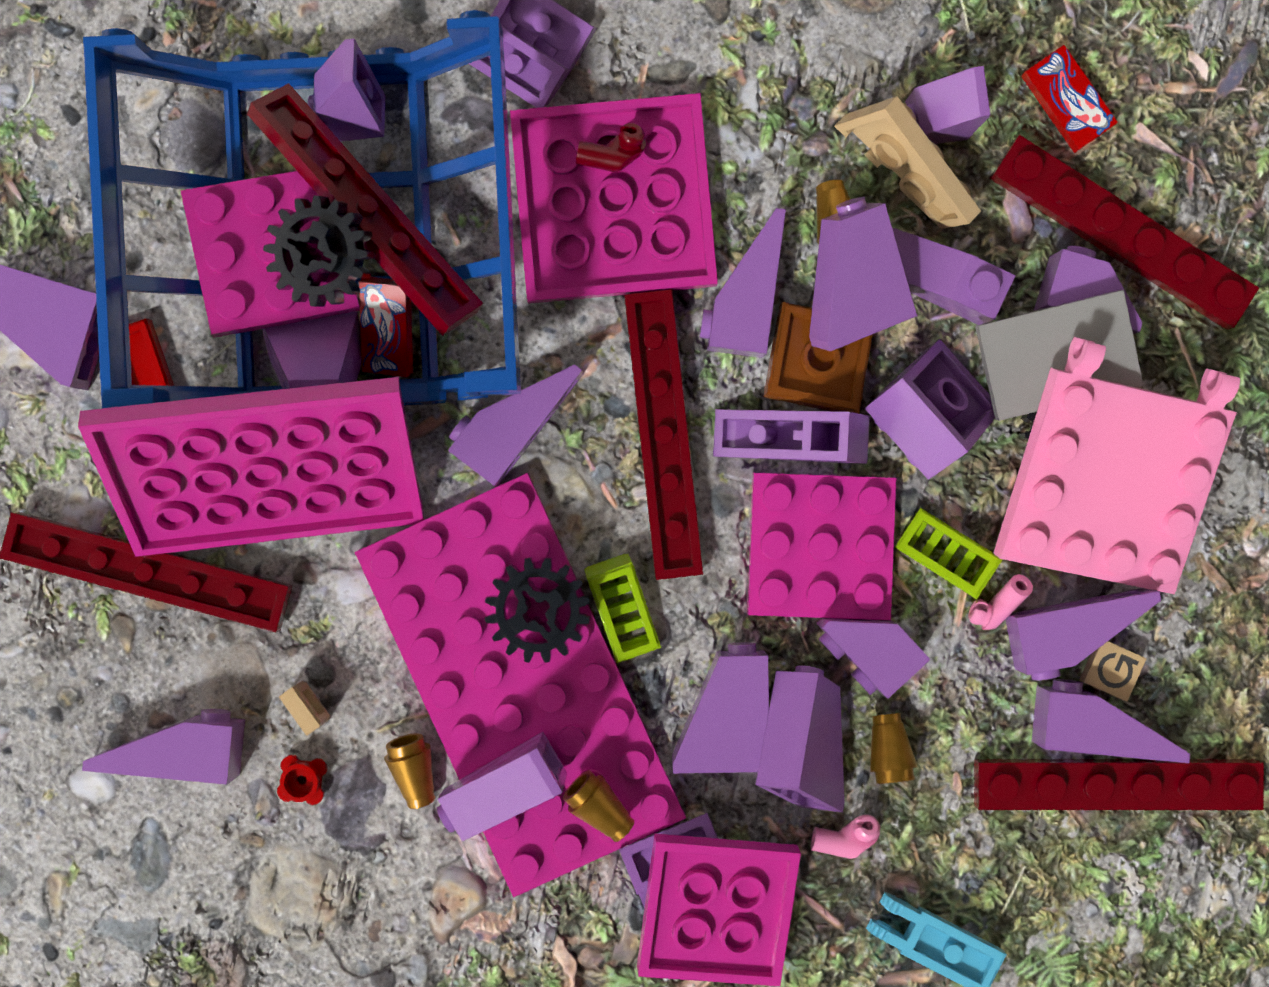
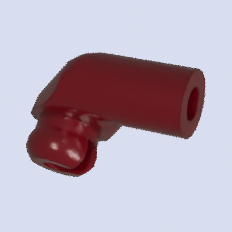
[576,123,646,172]

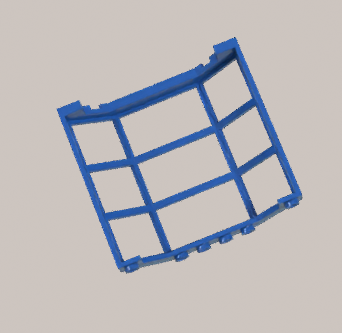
[83,10,521,409]

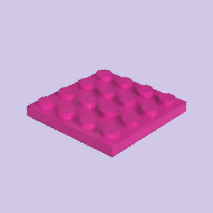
[510,93,718,304]

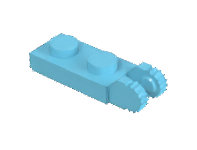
[866,892,1007,987]

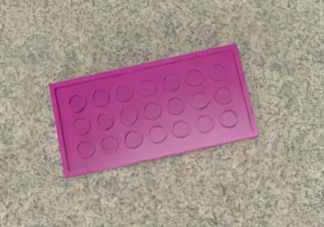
[355,473,686,898]

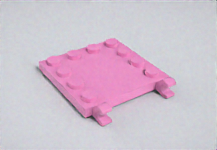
[993,337,1241,594]

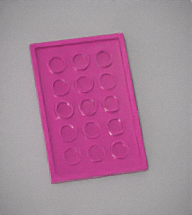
[78,377,424,557]

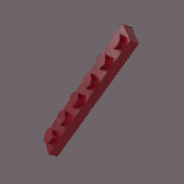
[247,83,484,336]
[989,135,1259,330]
[624,289,703,580]
[0,512,293,633]
[974,759,1264,810]

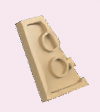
[834,96,981,229]

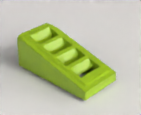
[895,507,1003,600]
[584,554,661,663]

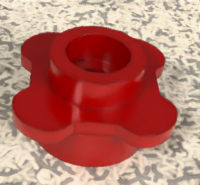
[277,754,328,805]

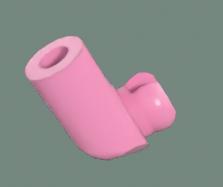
[968,574,1033,630]
[811,814,880,859]

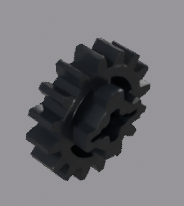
[263,195,376,307]
[485,557,590,663]

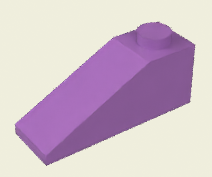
[700,208,786,358]
[892,227,1016,325]
[448,364,584,486]
[713,409,870,464]
[1005,588,1161,680]
[1031,679,1190,763]
[82,709,245,785]

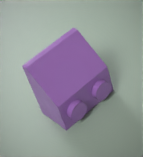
[864,339,995,480]

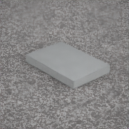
[975,290,1144,421]

